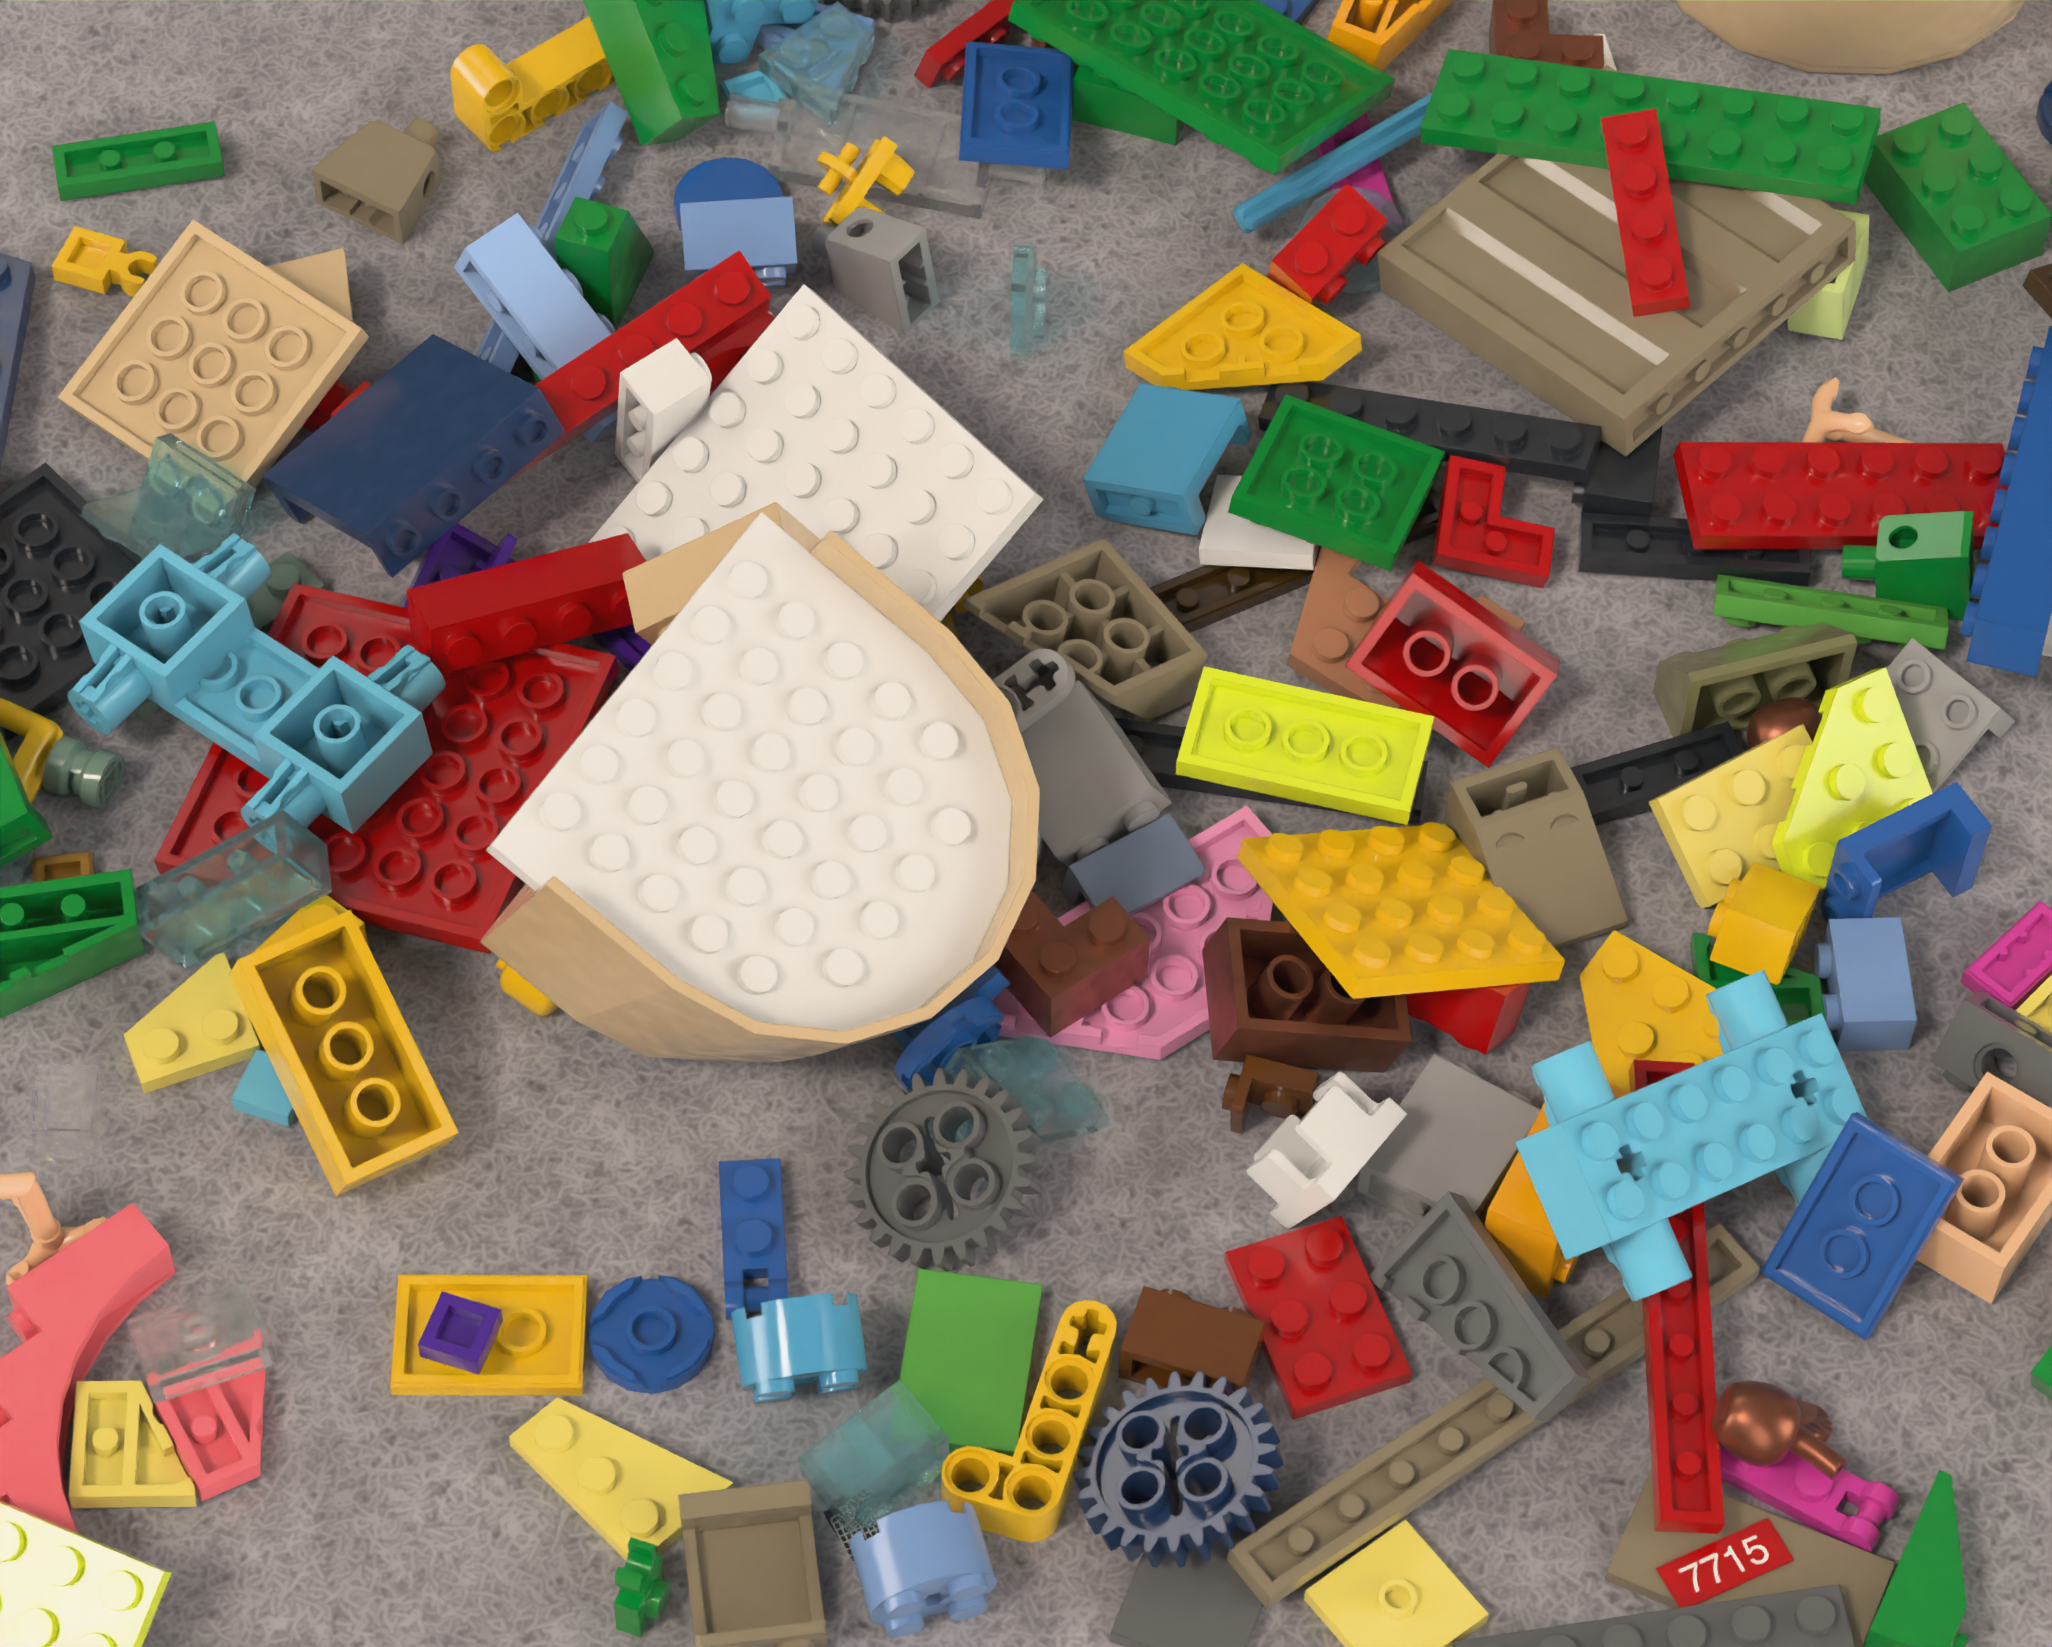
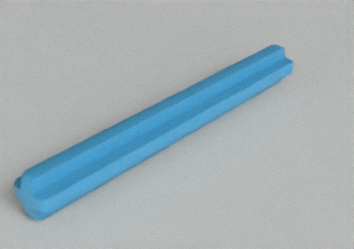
[1233,92,1433,233]

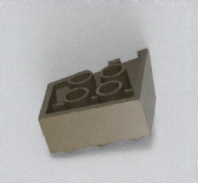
[962,538,1208,721]

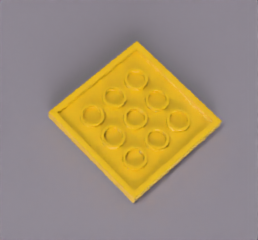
[1237,822,1565,999]

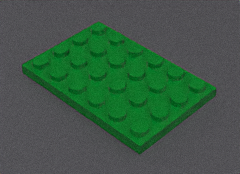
[1008,0,1395,175]

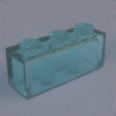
[136,810,332,969]

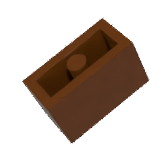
[1119,1286,1265,1392]

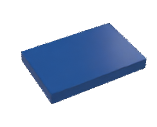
[958,42,1074,170]
[1759,1112,1964,1340]

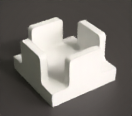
[1246,1072,1407,1229]

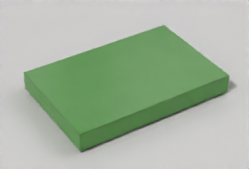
[890,1268,1043,1457]

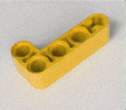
[450,16,616,152]
[941,1300,1117,1543]

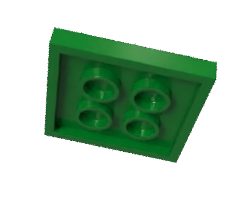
[1228,394,1445,572]

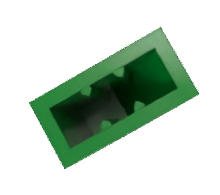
[555,196,654,331]

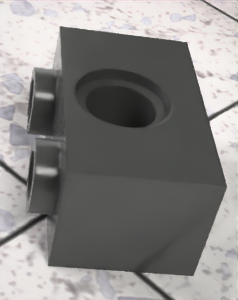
[1930,991,2052,1109]

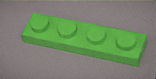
[1713,574,1949,651]

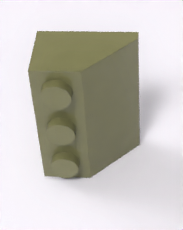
[1653,622,1857,737]

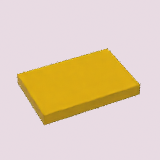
[390,1274,588,1396]

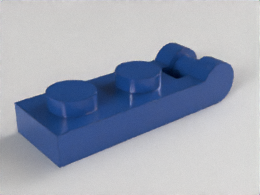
[719,1158,788,1320]

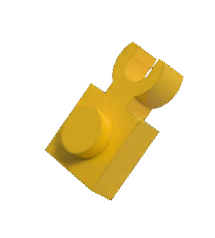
[52,226,158,297]

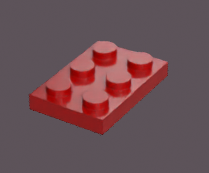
[1224,1216,1412,1420]

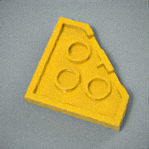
[1123,263,1362,390]
[1579,930,1723,1092]

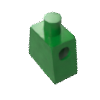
[1842,511,1974,621]

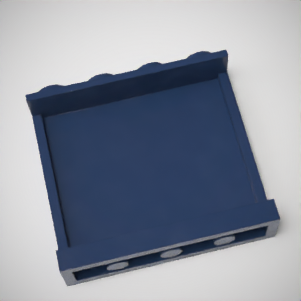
[262,334,565,578]

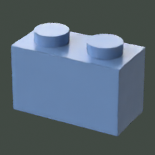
[1813,917,1917,1052]

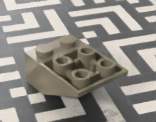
[1444,747,1628,949]

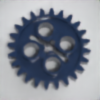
[1073,1371,1284,1568]

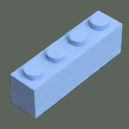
[454,213,618,444]

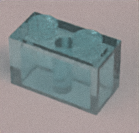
[798,1380,950,1534]

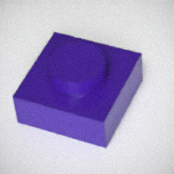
[418,1291,503,1375]

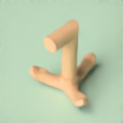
[1802,376,1916,443]
[0,1172,108,1285]

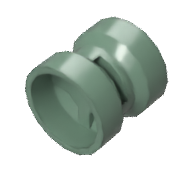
[43,735,125,810]

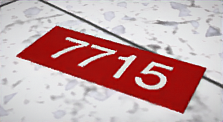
[1656,1518,1794,1608]

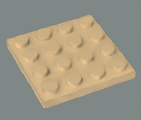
[57,220,369,518]

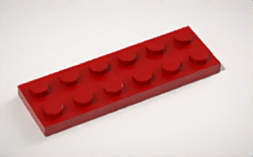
[1673,442,2008,549]

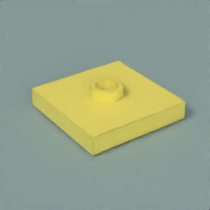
[1304,1519,1489,1647]

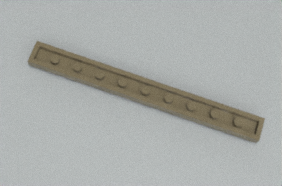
[1227,1222,1760,1609]

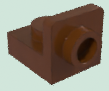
[1222,1054,1318,1134]

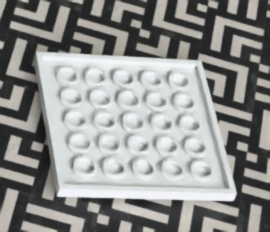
[588,284,1044,621]

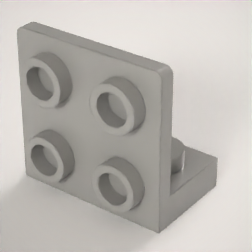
[1887,638,2015,793]

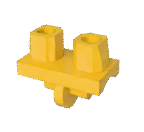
[816,136,915,226]

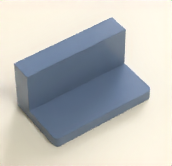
[1061,813,1205,916]

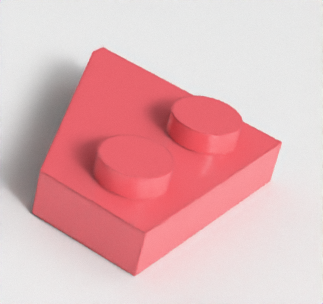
[148,1340,266,1502]

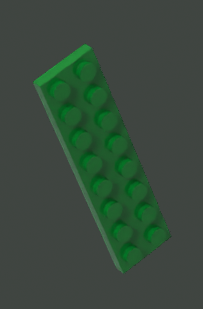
[1420,49,1881,205]

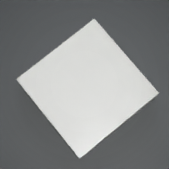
[1199,475,1319,570]

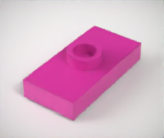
[1960,900,2052,1011]

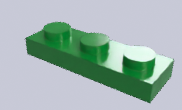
[52,121,225,201]

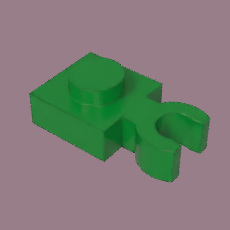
[614,1537,671,1637]

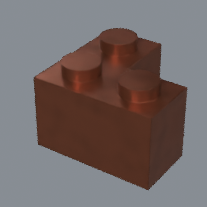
[1489,0,1604,70]
[996,889,1150,1038]

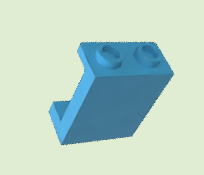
[1083,383,1252,535]

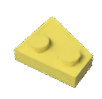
[69,1380,197,1508]

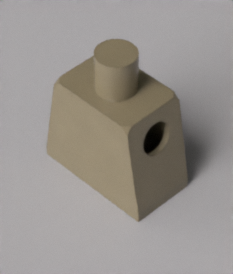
[312,118,441,245]

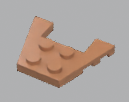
[1287,546,1525,710]

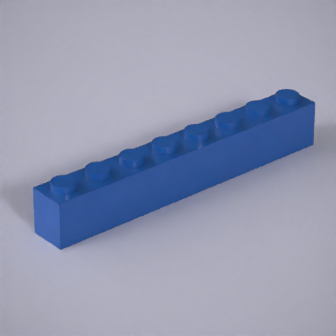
[1960,326,2052,677]

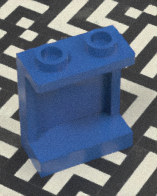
[1821,782,1992,924]

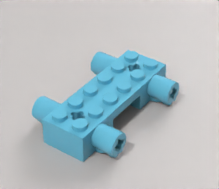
[67,533,446,851]
[1515,970,1868,1301]

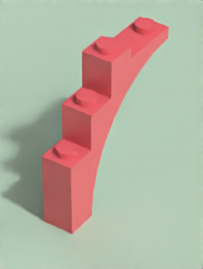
[0,1203,176,1533]

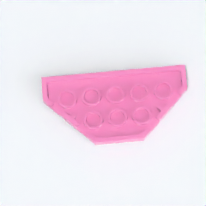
[992,805,1274,1060]

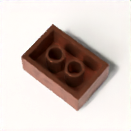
[1202,917,1411,1073]

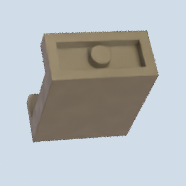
[679,1479,827,1647]

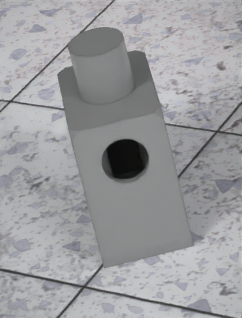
[812,207,939,335]

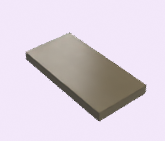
[1605,1467,1895,1647]

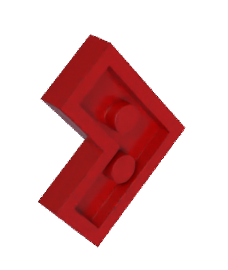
[1432,455,1555,588]

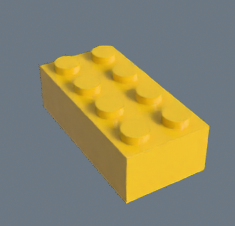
[229,910,459,1197]

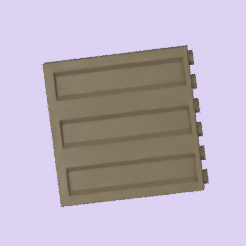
[1377,65,1856,456]

